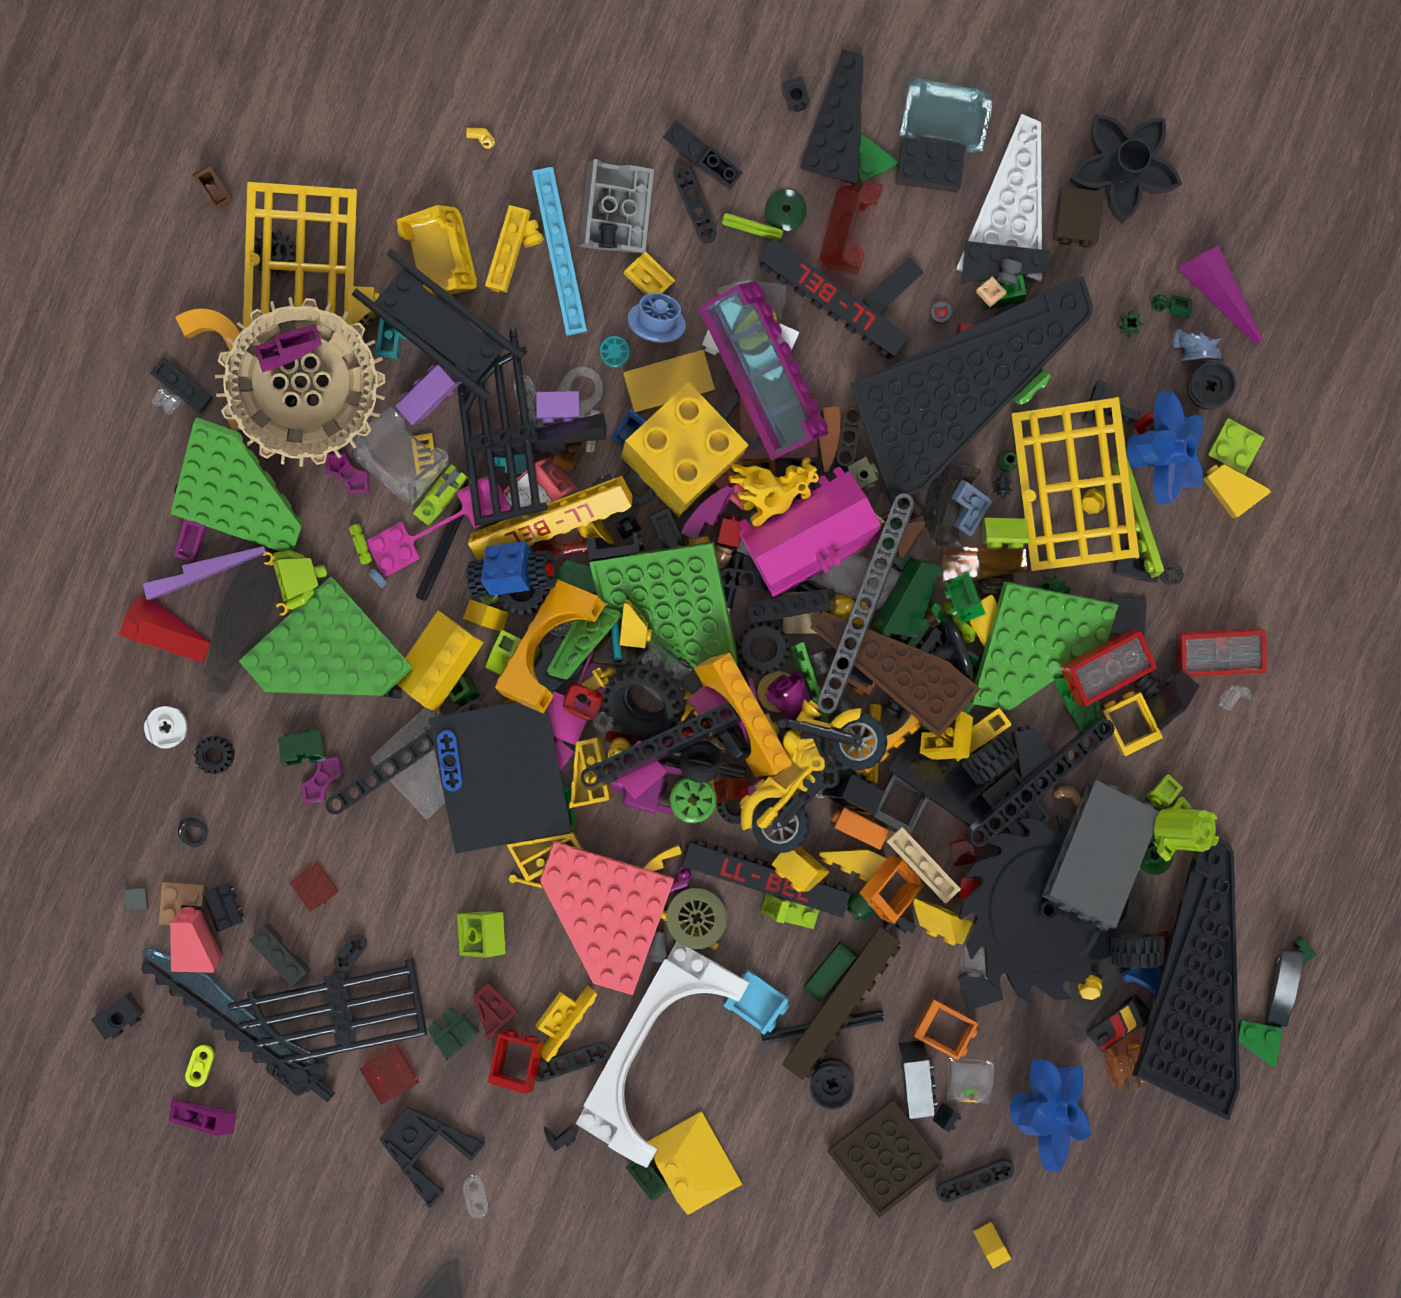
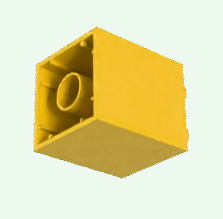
[621,382,748,518]

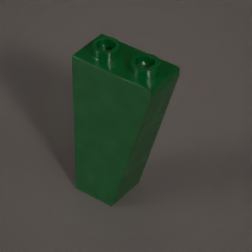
[873,557,939,640]

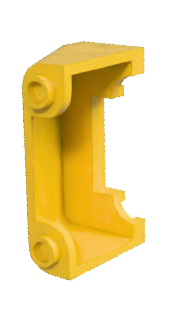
[396,205,477,298]

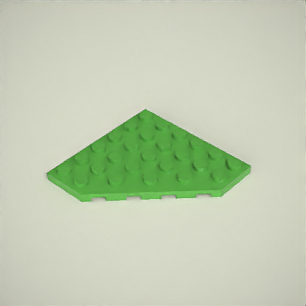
[170,417,303,551]
[590,541,738,668]
[239,576,414,696]
[970,582,1118,710]

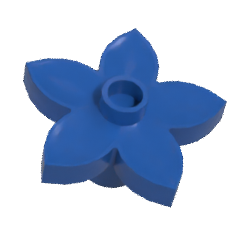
[1127,391,1204,504]
[1010,1060,1091,1172]

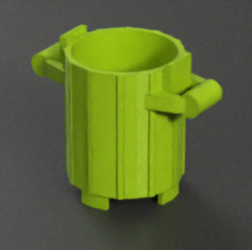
[1154,797,1219,861]

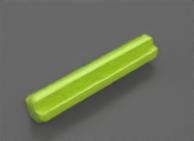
[722,213,783,241]

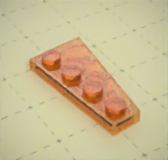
[941,546,1027,585]

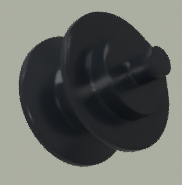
[992,474,1014,499]

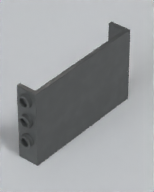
[1042,780,1159,930]

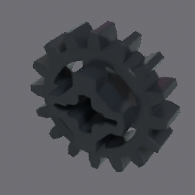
[254,230,296,277]

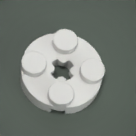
[144,706,188,748]

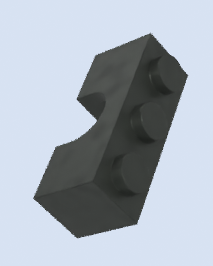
[249,923,311,987]

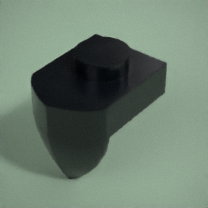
[544,1124,578,1151]

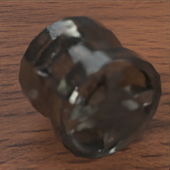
[1160,564,1184,585]

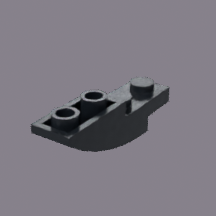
[662,120,743,189]

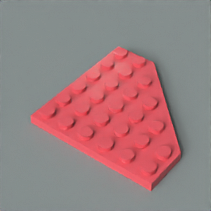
[540,841,674,995]

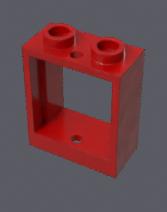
[487,1029,544,1094]

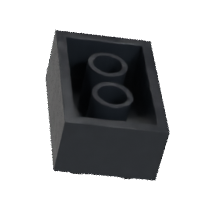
[896,137,966,193]

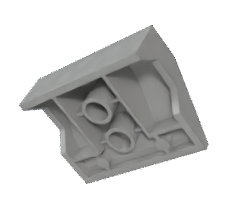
[578,159,654,253]

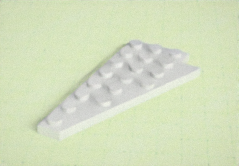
[956,114,1042,282]

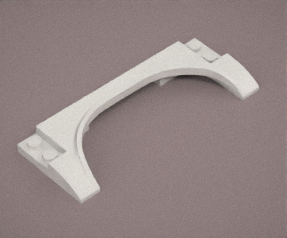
[576,942,749,1168]

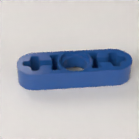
[437,729,463,791]

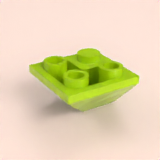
[485,630,541,675]

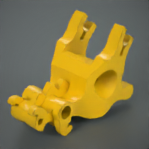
[729,457,819,526]

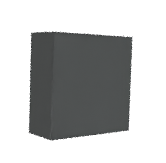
[124,887,148,911]

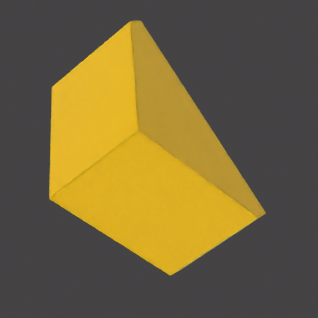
[463,599,509,632]
[973,1222,1011,1269]

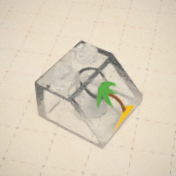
[946,1058,995,1104]

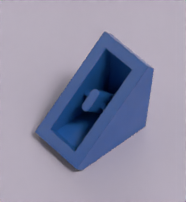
[612,409,646,447]

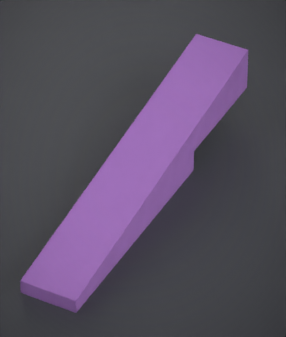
[143,546,269,600]

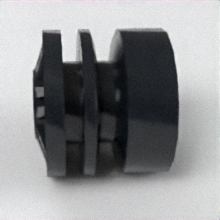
[1186,362,1236,410]
[810,1058,854,1110]

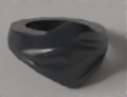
[178,817,207,847]

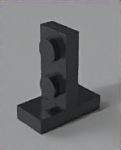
[1082,380,1141,425]

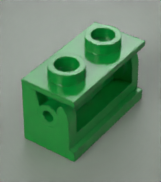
[944,571,986,624]

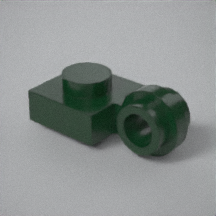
[1151,294,1192,318]

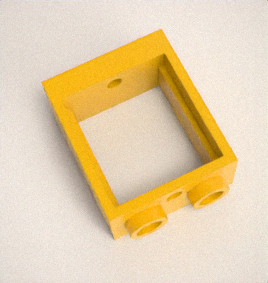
[1101,691,1163,756]

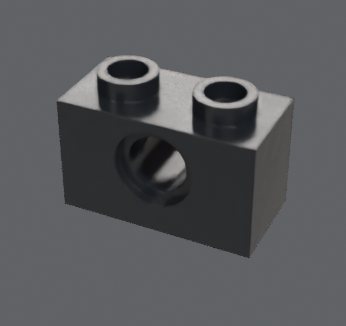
[1112,546,1163,583]
[91,992,145,1040]

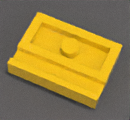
[623,251,675,295]

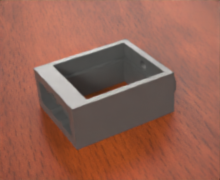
[869,774,928,835]

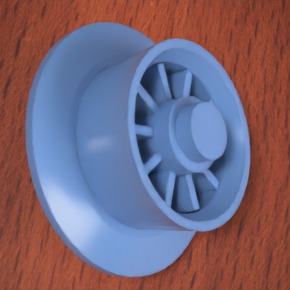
[627,293,686,343]

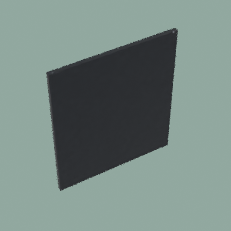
[429,702,572,854]

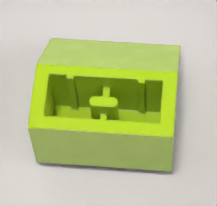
[981,518,1029,549]

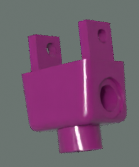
[611,760,684,815]

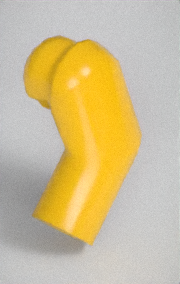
[466,128,495,149]

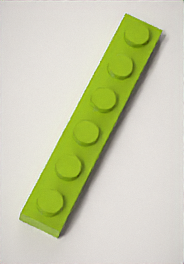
[1112,455,1164,578]

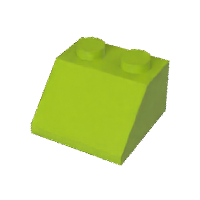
[457,911,506,958]

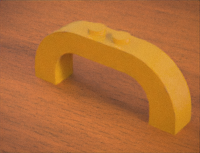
[175,309,241,431]

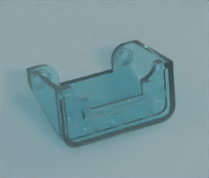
[900,78,993,153]

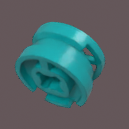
[600,336,630,368]

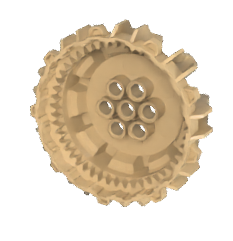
[215,297,385,467]

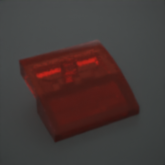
[360,1046,419,1105]

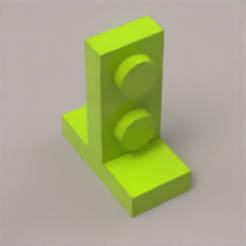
[760,894,819,929]

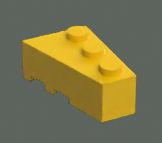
[569,736,614,808]
[507,831,584,882]

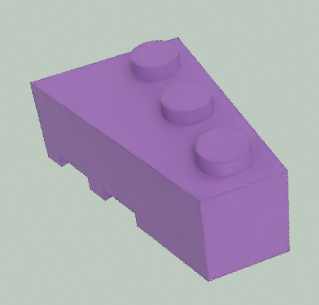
[395,363,462,425]

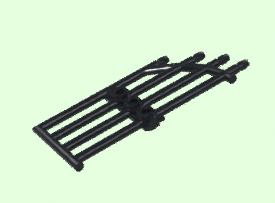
[457,328,548,526]
[228,958,427,1064]

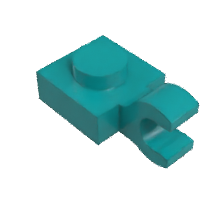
[494,454,527,475]

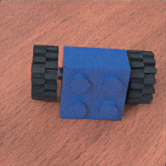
[466,541,557,598]

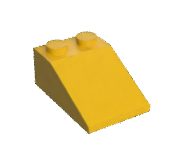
[913,899,973,946]

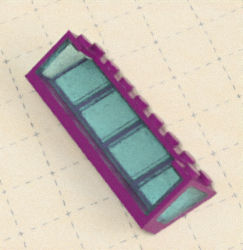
[698,281,829,461]

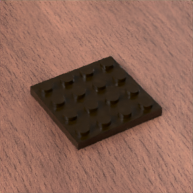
[827,1099,945,1218]

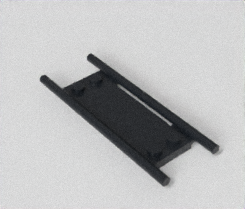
[352,248,525,401]

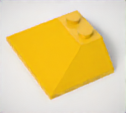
[647,1111,742,1215]

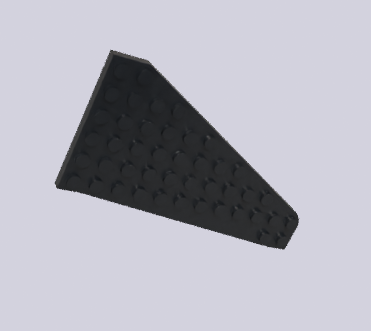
[850,276,1093,502]
[1132,838,1240,1120]

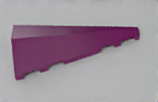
[1177,245,1263,345]

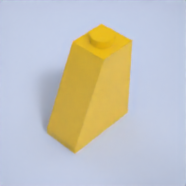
[1203,464,1271,518]

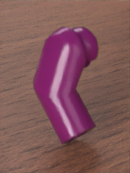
[669,867,691,894]

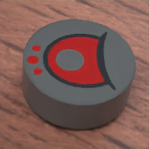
[930,302,952,324]

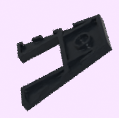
[379,1106,485,1208]

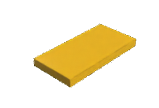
[623,349,715,413]

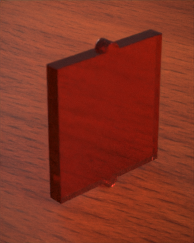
[289,862,339,912]

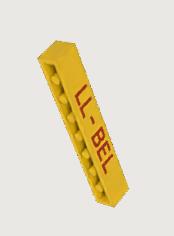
[468,476,633,560]

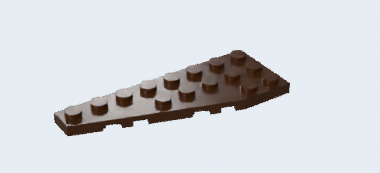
[810,611,981,737]

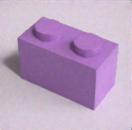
[536,391,580,424]

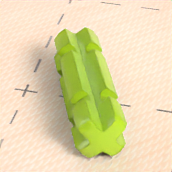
[349,524,372,565]

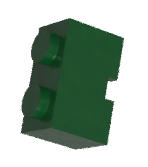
[278,729,327,767]

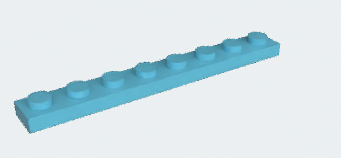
[532,167,587,336]

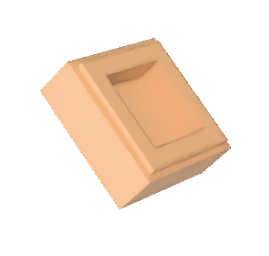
[976,276,1007,307]

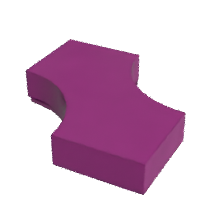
[325,452,370,495]
[300,756,343,804]

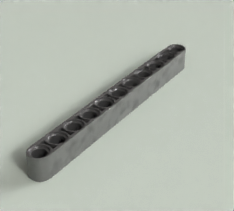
[818,494,914,713]

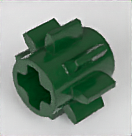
[1116,310,1144,338]

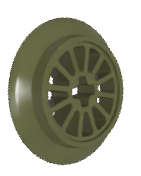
[666,888,727,949]

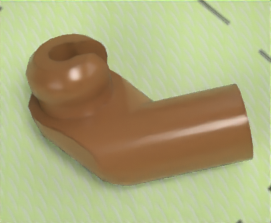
[1053,785,1081,807]

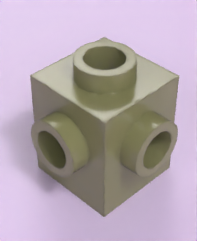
[846,457,879,491]

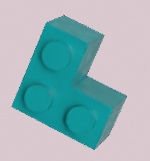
[375,318,408,360]

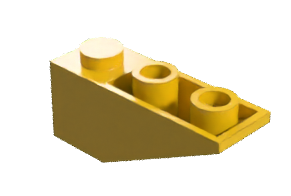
[956,708,1012,762]
[818,848,887,882]

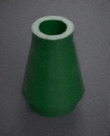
[997,451,1018,471]

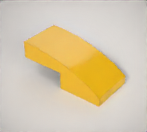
[643,844,682,871]

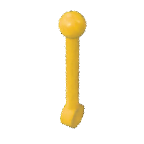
[509,874,542,888]

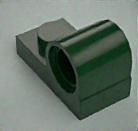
[626,1161,669,1201]

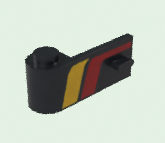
[1087,994,1151,1053]

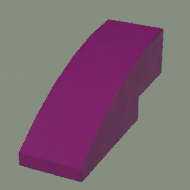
[254,324,322,373]
[174,519,209,563]

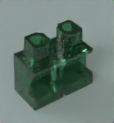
[427,1007,479,1060]

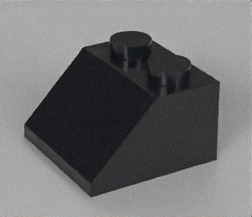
[1148,669,1200,730]
[822,772,885,815]

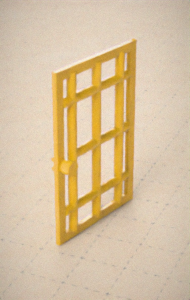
[243,182,357,328]
[1012,397,1140,571]

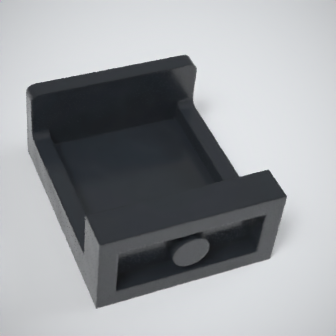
[586,531,644,560]

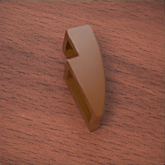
[818,406,841,474]

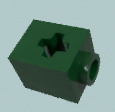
[449,674,481,707]

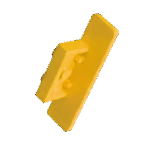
[535,985,597,1062]

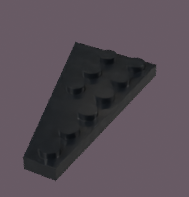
[800,49,863,186]

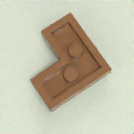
[159,882,205,925]

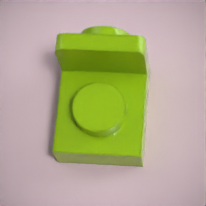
[1146,774,1183,810]

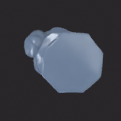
[1171,329,1223,361]

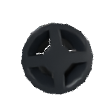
[1134,672,1161,696]
[881,695,905,719]

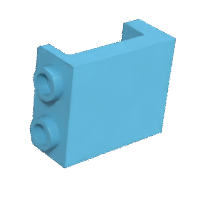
[723,969,789,1035]

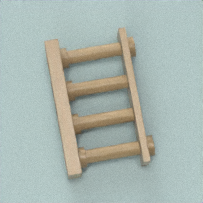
[885,827,961,904]

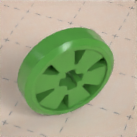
[669,777,716,823]

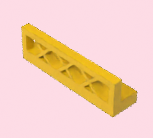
[485,205,531,293]

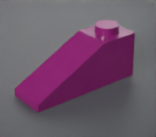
[169,1100,237,1136]

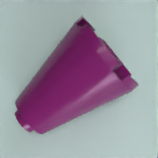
[765,671,818,721]

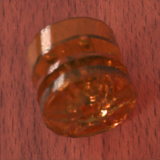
[1104,1040,1149,1093]

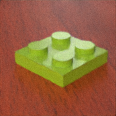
[1206,418,1265,475]

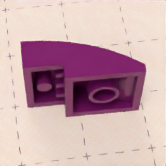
[681,483,737,540]

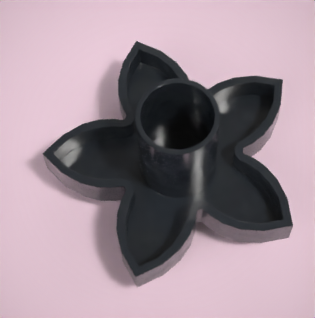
[1069,114,1182,224]

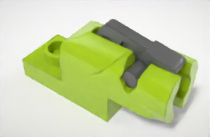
[413,464,468,527]

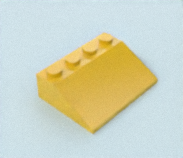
[397,610,484,712]

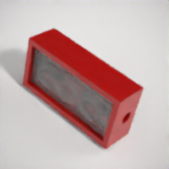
[1176,628,1267,677]
[1060,630,1157,706]

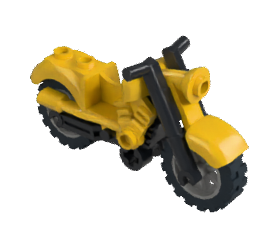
[740,699,888,853]

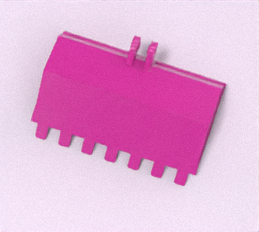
[738,467,882,598]

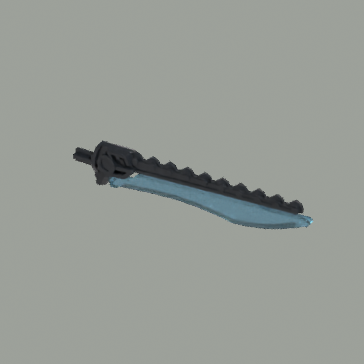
[141,949,335,1103]

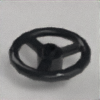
[930,619,973,680]

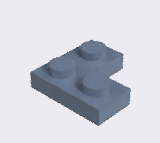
[951,480,992,536]

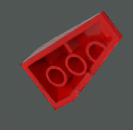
[119,596,211,663]

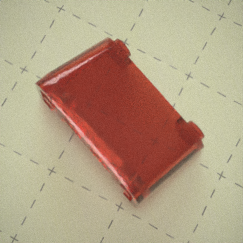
[819,182,883,276]

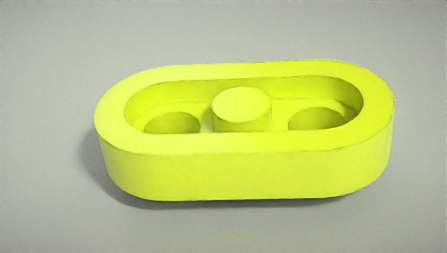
[185,1044,215,1087]

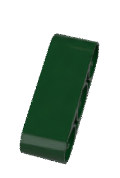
[803,941,857,1001]

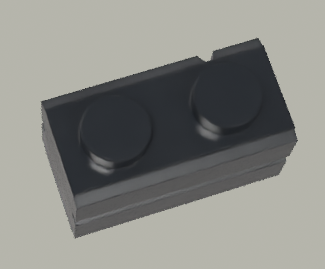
[201,883,244,932]

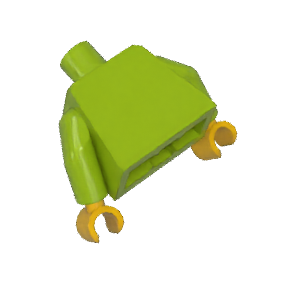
[263,550,327,616]

